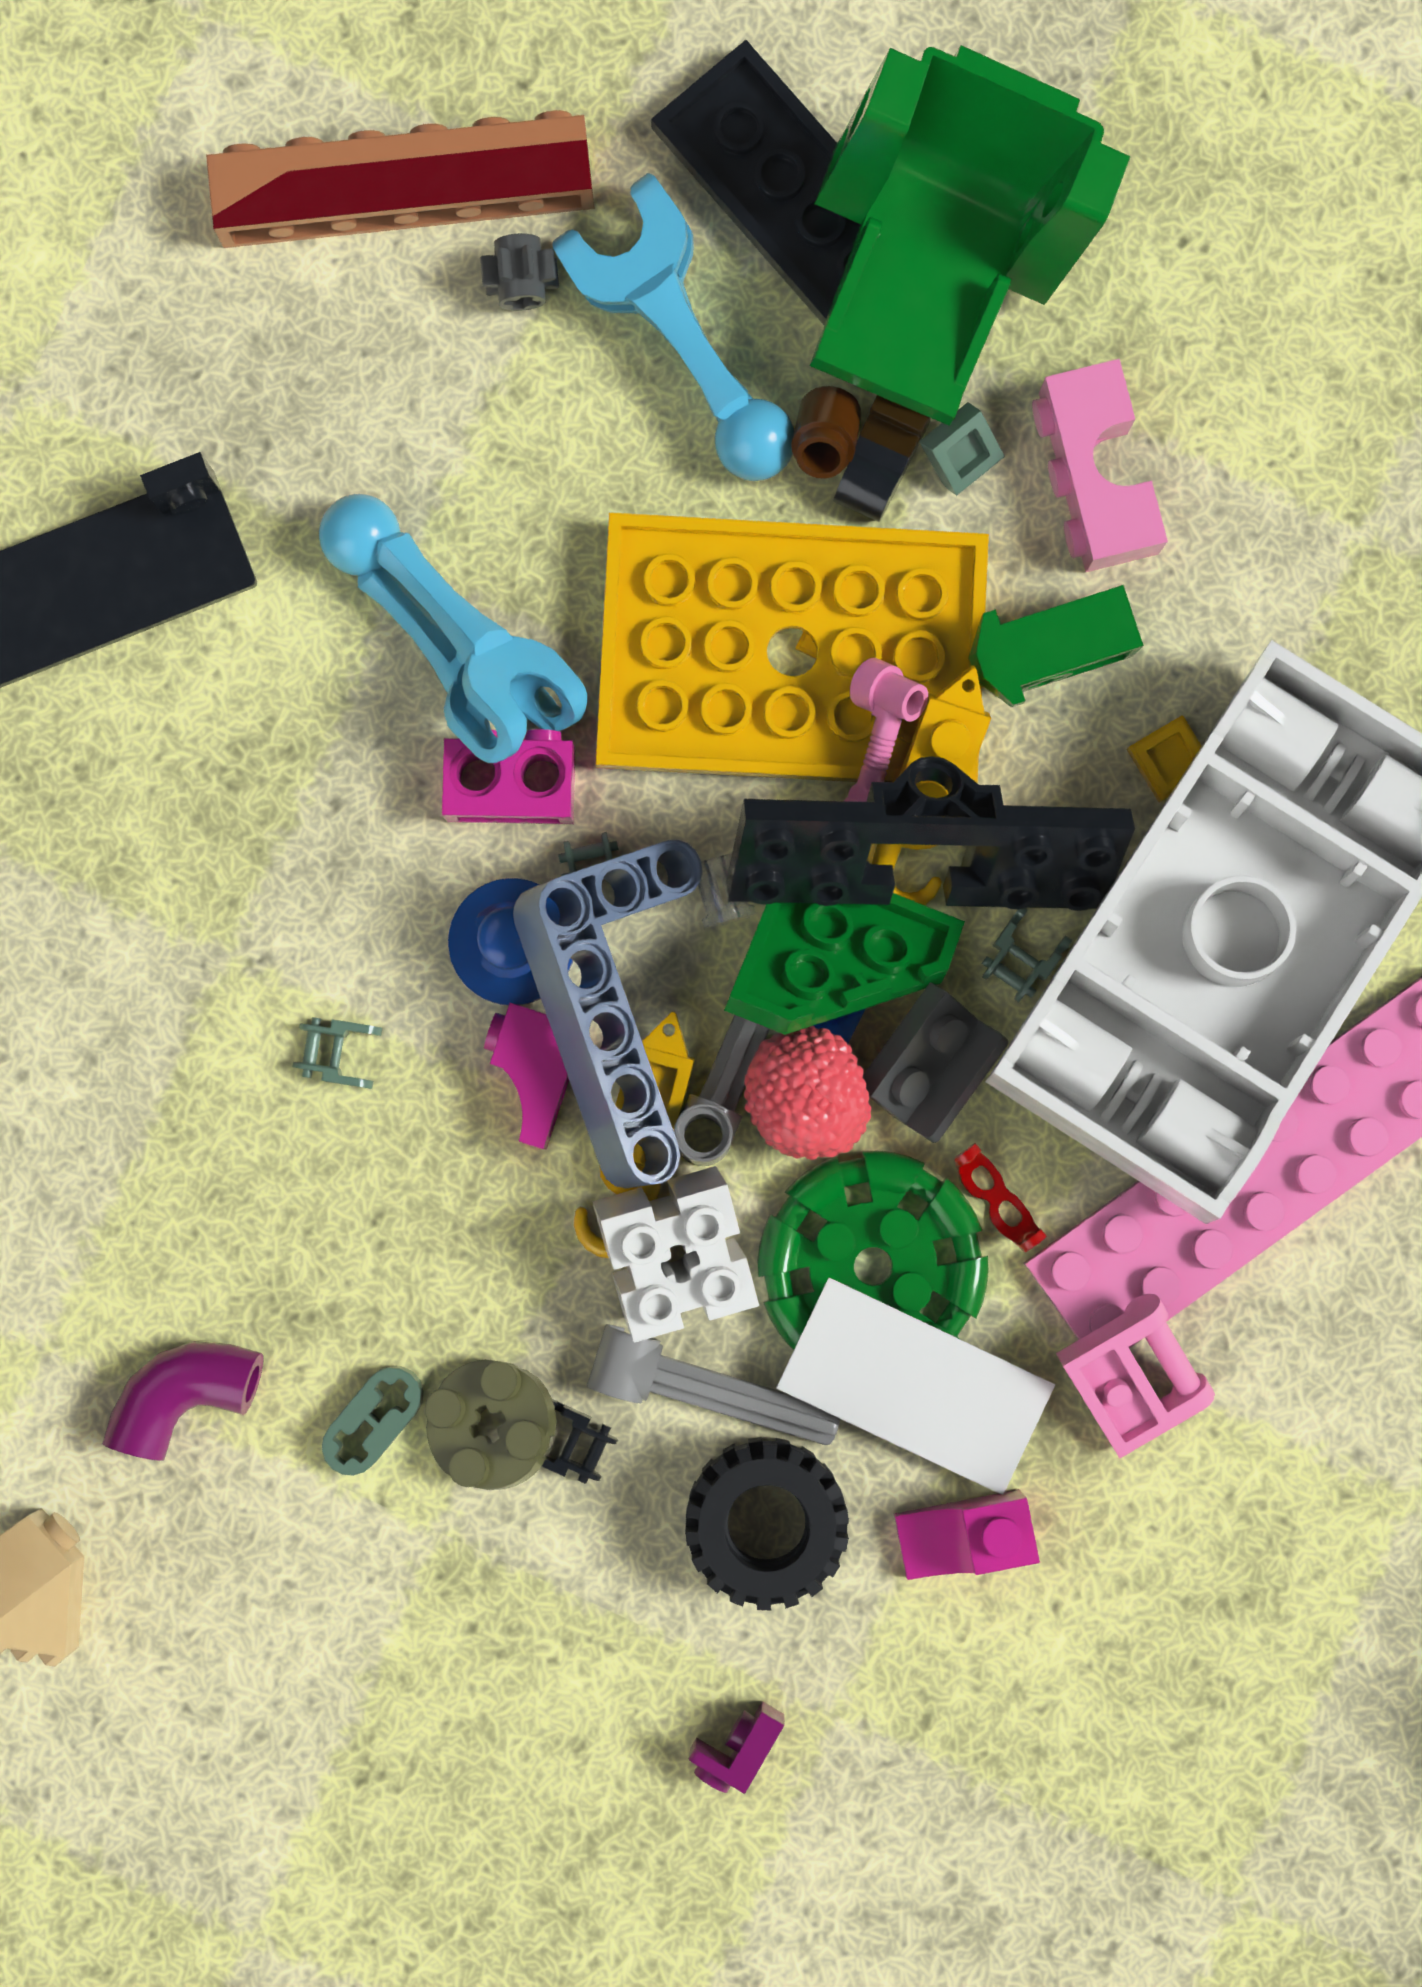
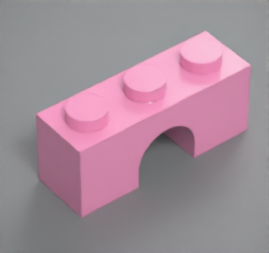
[1032,359,1168,572]

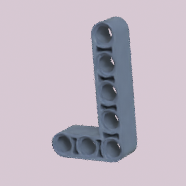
[513,840,702,1189]

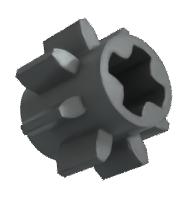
[480,233,559,311]

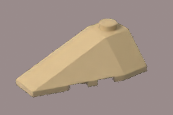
[0,1508,84,1667]

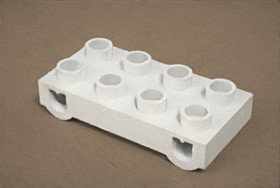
[985,640,1422,1224]

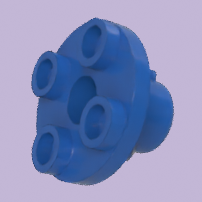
[448,878,573,1006]

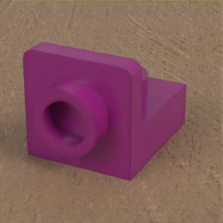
[688,1701,785,1794]

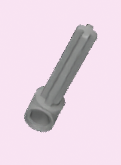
[674,1015,770,1166]
[587,1324,840,1445]

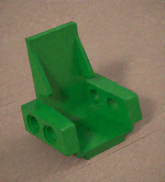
[810,45,1131,426]

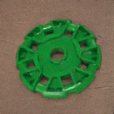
[757,1151,989,1350]

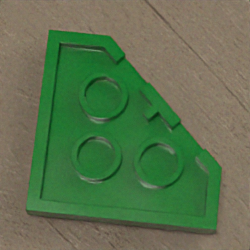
[724,893,965,1035]

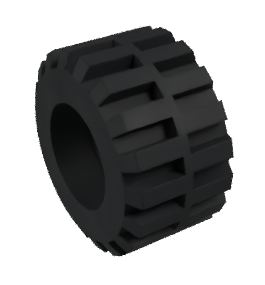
[685,1437,849,1611]

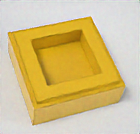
[1126,715,1202,803]

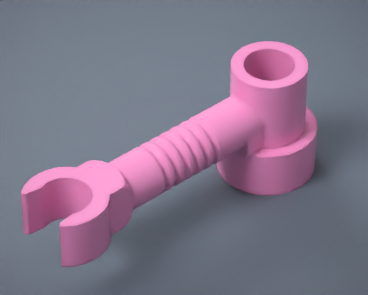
[844,658,928,802]

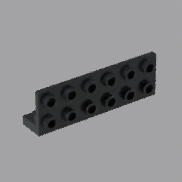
[0,452,258,688]

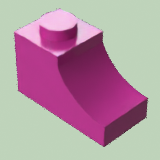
[484,1003,569,1150]
[894,1489,1040,1580]

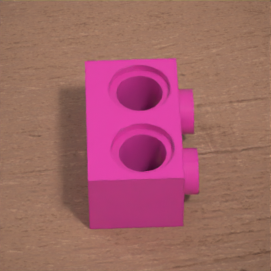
[442,729,575,824]

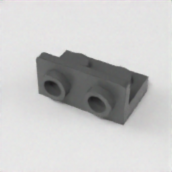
[862,982,1008,1143]

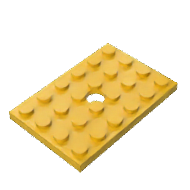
[596,512,989,784]

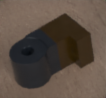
[833,395,931,522]

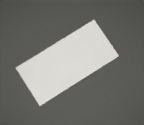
[776,1278,1056,1495]

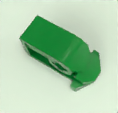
[968,585,1144,707]

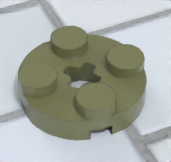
[425,1359,557,1490]

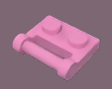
[1056,1293,1215,1458]

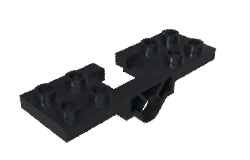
[726,756,1135,911]

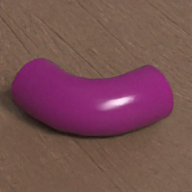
[102,1341,264,1461]

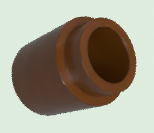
[791,386,862,479]

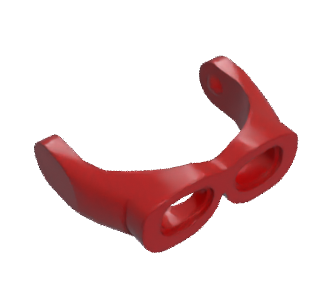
[953,1143,1047,1253]

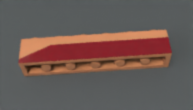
[206,110,595,248]

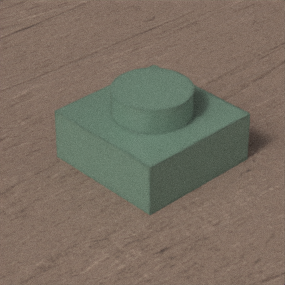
[919,402,1005,496]

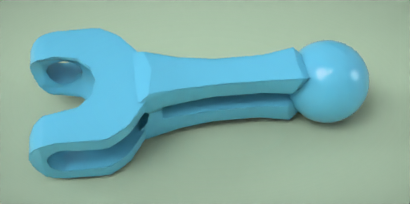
[552,173,794,481]
[319,494,587,763]

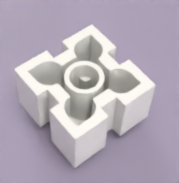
[592,1166,759,1343]

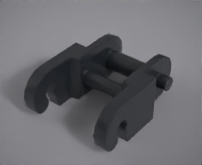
[542,1399,618,1484]

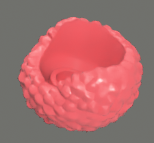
[744,1026,872,1160]

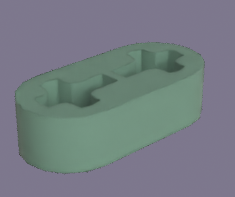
[322,1366,424,1476]

